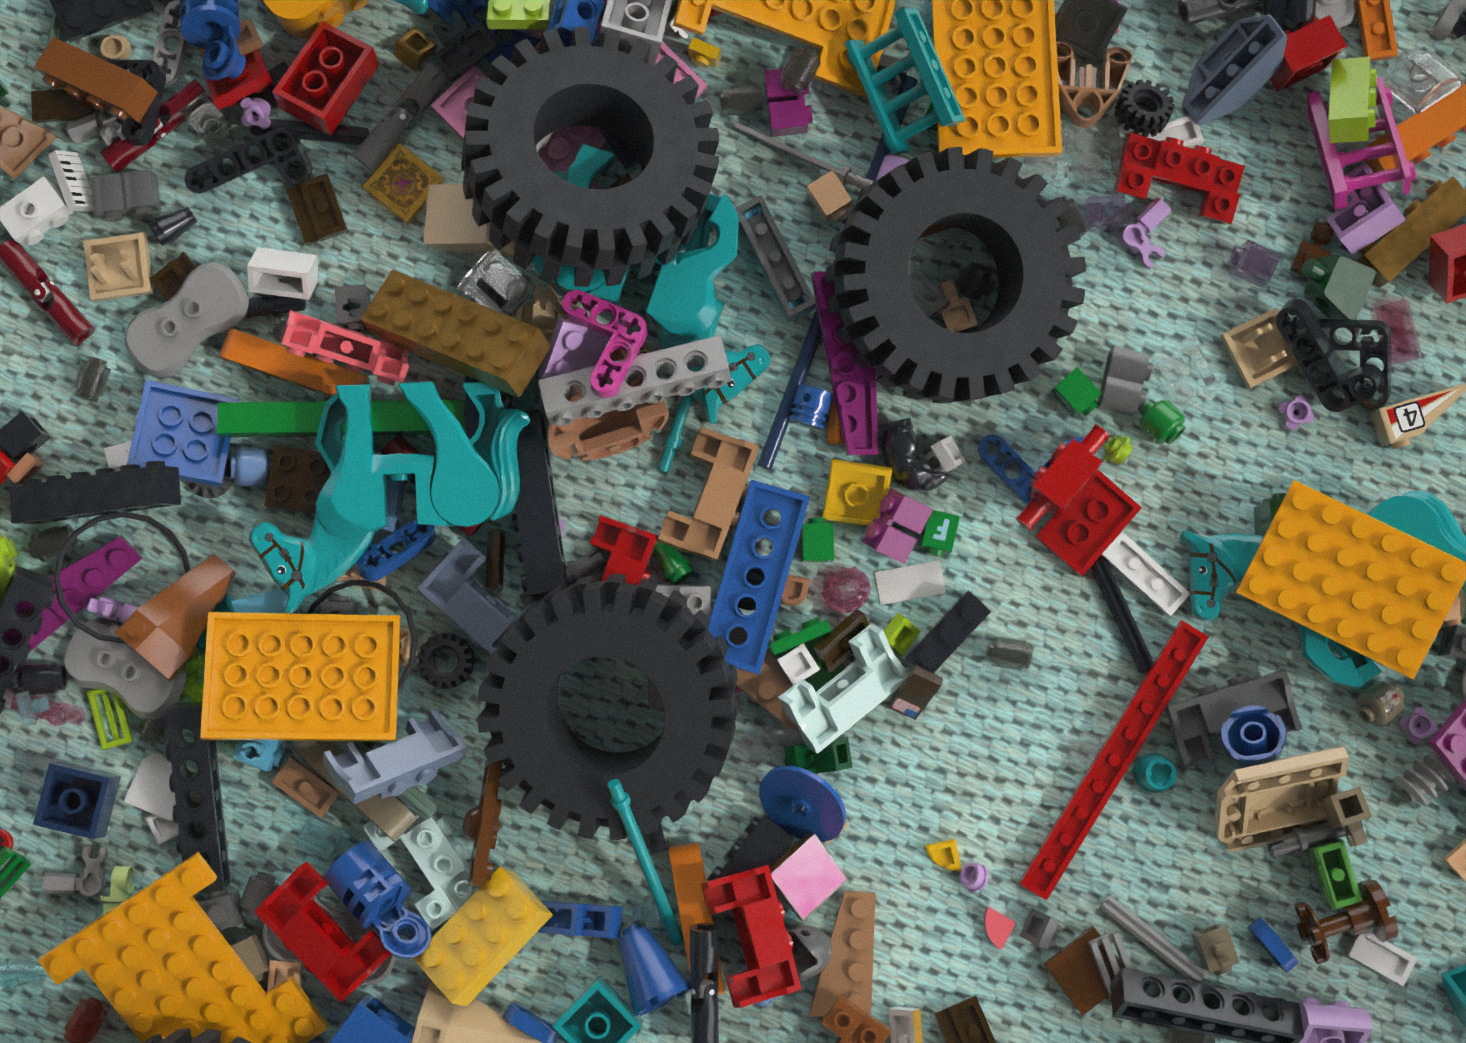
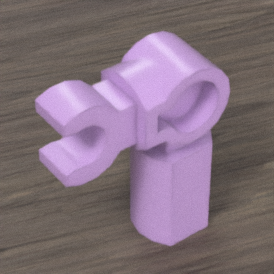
[1119,198,1171,269]
[86,596,139,623]

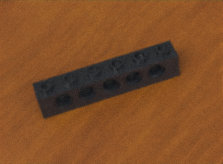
[0,565,56,714]
[162,701,230,893]
[1110,968,1304,1043]

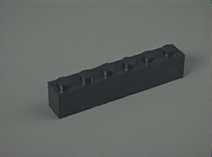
[512,409,569,599]
[9,461,181,525]

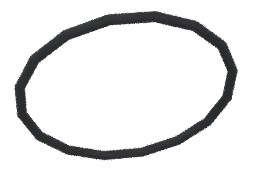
[53,512,191,644]
[307,580,417,690]

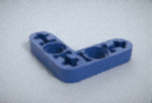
[978,434,1084,505]
[351,518,436,581]

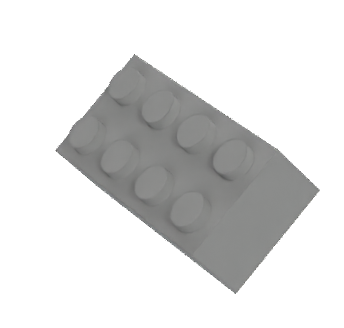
[597,0,672,67]

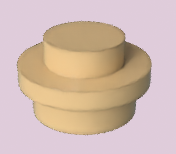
[100,35,131,60]

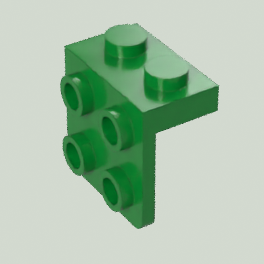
[769,617,845,692]

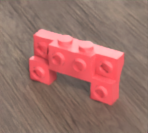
[281,310,409,386]

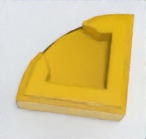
[924,839,962,871]

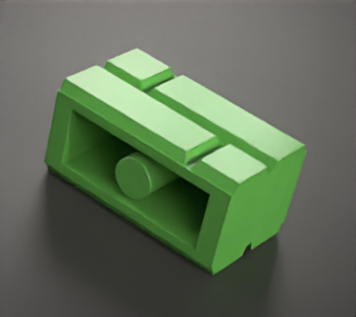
[1307,839,1363,910]

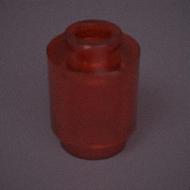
[63,997,108,1043]

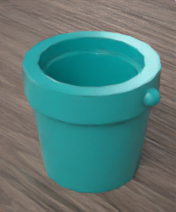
[1132,753,1177,793]

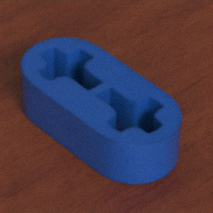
[1247,917,1299,973]
[503,1002,560,1043]

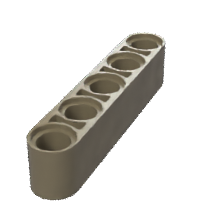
[289,741,417,842]

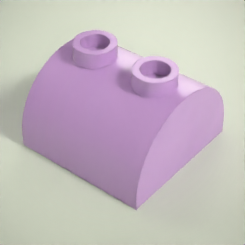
[1299,998,1373,1043]

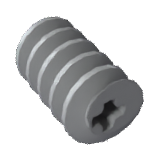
[1394,751,1458,809]

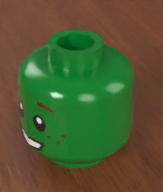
[1139,400,1186,445]

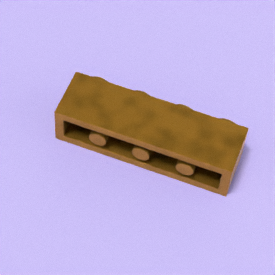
[1356,176,1466,288]

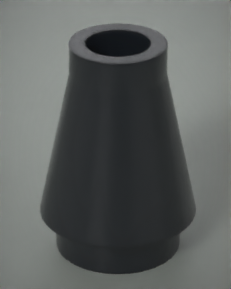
[149,206,197,246]

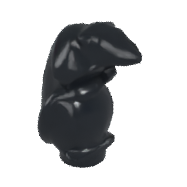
[882,417,949,491]

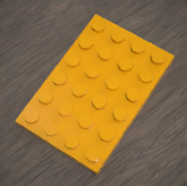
[931,0,1062,158]
[1235,480,1466,680]
[200,612,400,741]

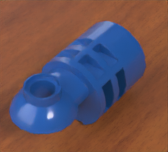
[179,0,246,80]
[324,841,431,958]

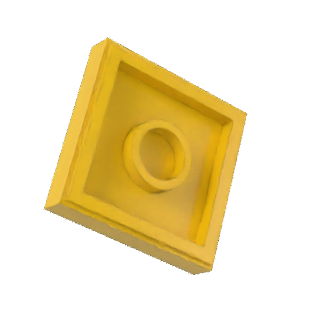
[822,459,892,526]

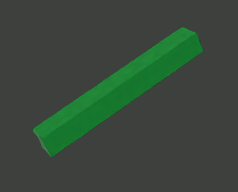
[216,400,466,438]

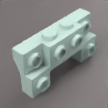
[778,624,908,754]
[362,800,480,930]

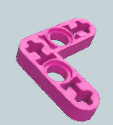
[562,290,647,398]

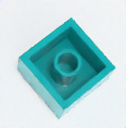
[552,976,644,1043]

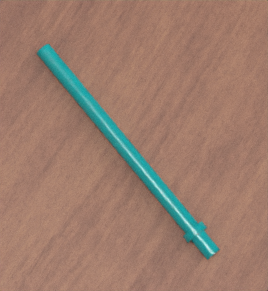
[607,779,684,946]

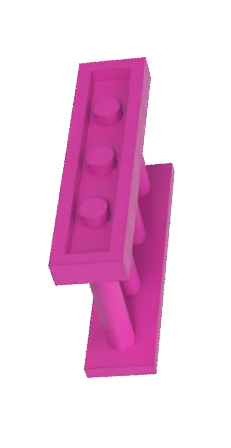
[1307,77,1416,210]

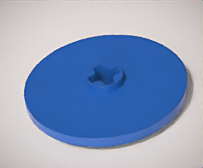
[759,766,846,842]

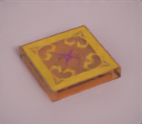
[361,141,447,226]

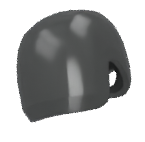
[786,925,832,981]

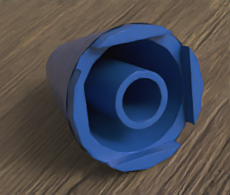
[1221,706,1286,769]
[618,924,691,1016]

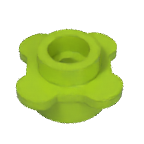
[1102,435,1132,465]

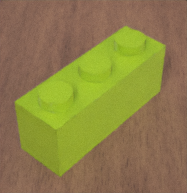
[1328,56,1377,143]

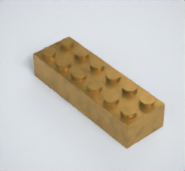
[360,269,551,398]

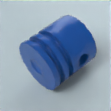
[788,384,834,430]

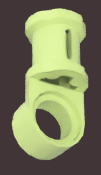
[100,866,135,915]

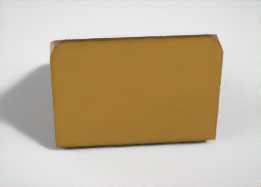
[393,27,438,72]

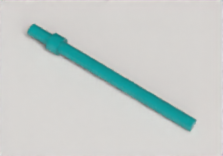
[657,299,724,474]

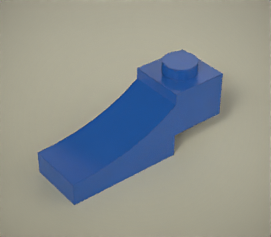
[538,900,623,938]

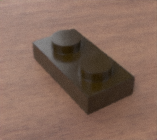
[813,609,869,673]

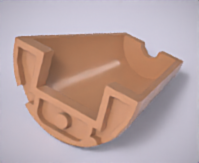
[548,349,669,461]

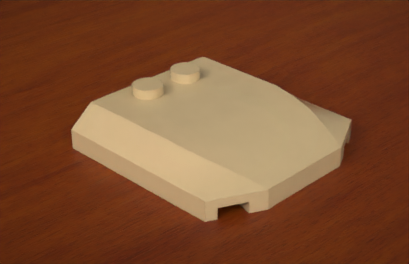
[1214,746,1349,852]

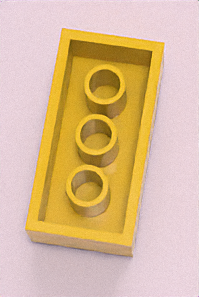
[413,866,553,1006]

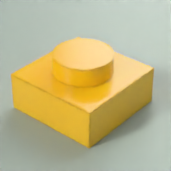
[688,37,721,68]

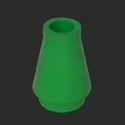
[653,542,693,585]

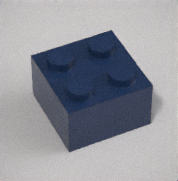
[33,762,121,839]

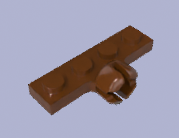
[462,760,504,887]

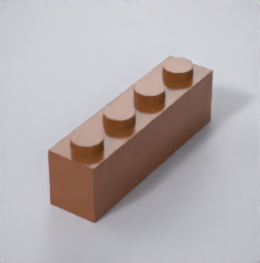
[34,37,158,123]

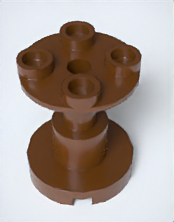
[1295,879,1398,965]

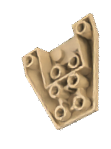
[412,982,542,1043]

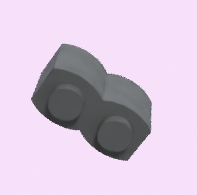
[90,170,161,222]
[1096,347,1153,416]

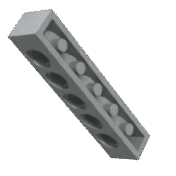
[538,335,731,426]

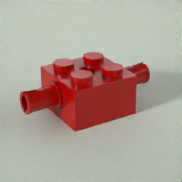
[1015,424,1110,531]

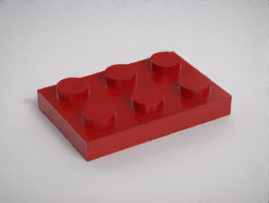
[1034,470,1142,577]

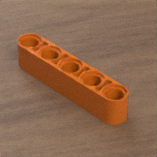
[219,328,369,397]
[669,841,726,995]

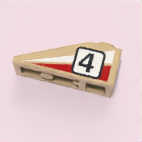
[1370,383,1466,450]

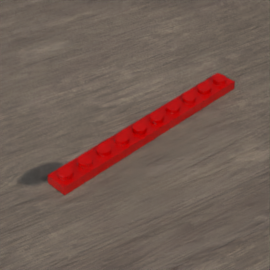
[1018,620,1209,901]

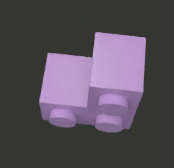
[1326,162,1406,255]

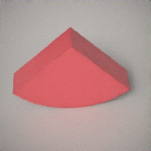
[984,907,1016,950]

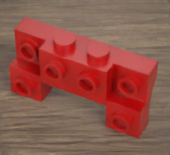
[1113,133,1245,225]
[590,515,658,585]
[254,861,391,1003]
[701,865,802,1008]

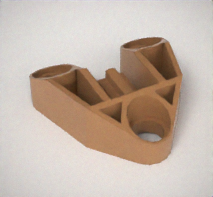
[1056,42,1133,128]

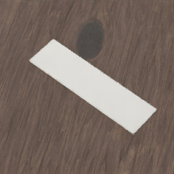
[874,560,946,605]

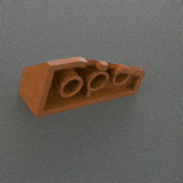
[114,554,236,681]

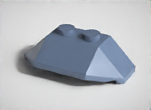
[1182,14,1287,125]

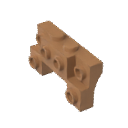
[657,426,760,562]

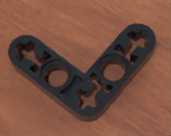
[103,59,166,146]
[1299,319,1391,409]

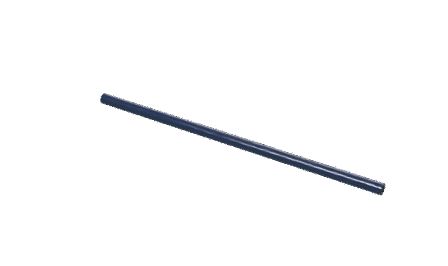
[757,75,918,470]

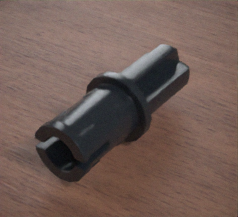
[245,295,306,318]

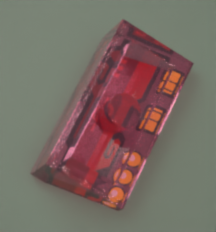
[1375,299,1423,365]

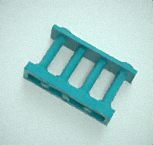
[845,8,966,154]

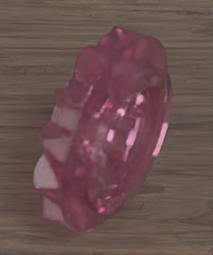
[821,566,871,613]

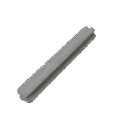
[1100,896,1206,983]

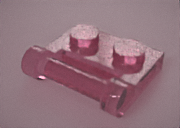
[10,696,86,726]

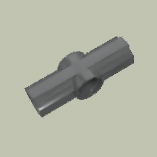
[1178,0,1264,26]

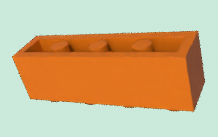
[1363,82,1466,173]

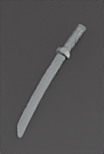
[732,122,875,190]

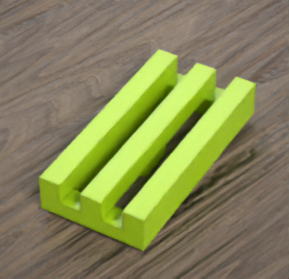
[86,689,134,751]

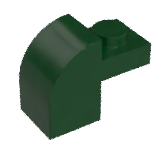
[784,737,853,774]

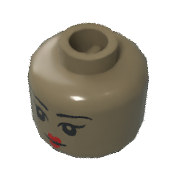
[1356,681,1405,726]

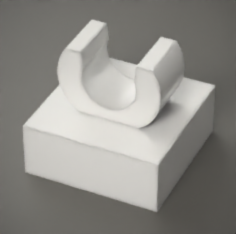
[925,436,966,473]
[777,643,820,685]

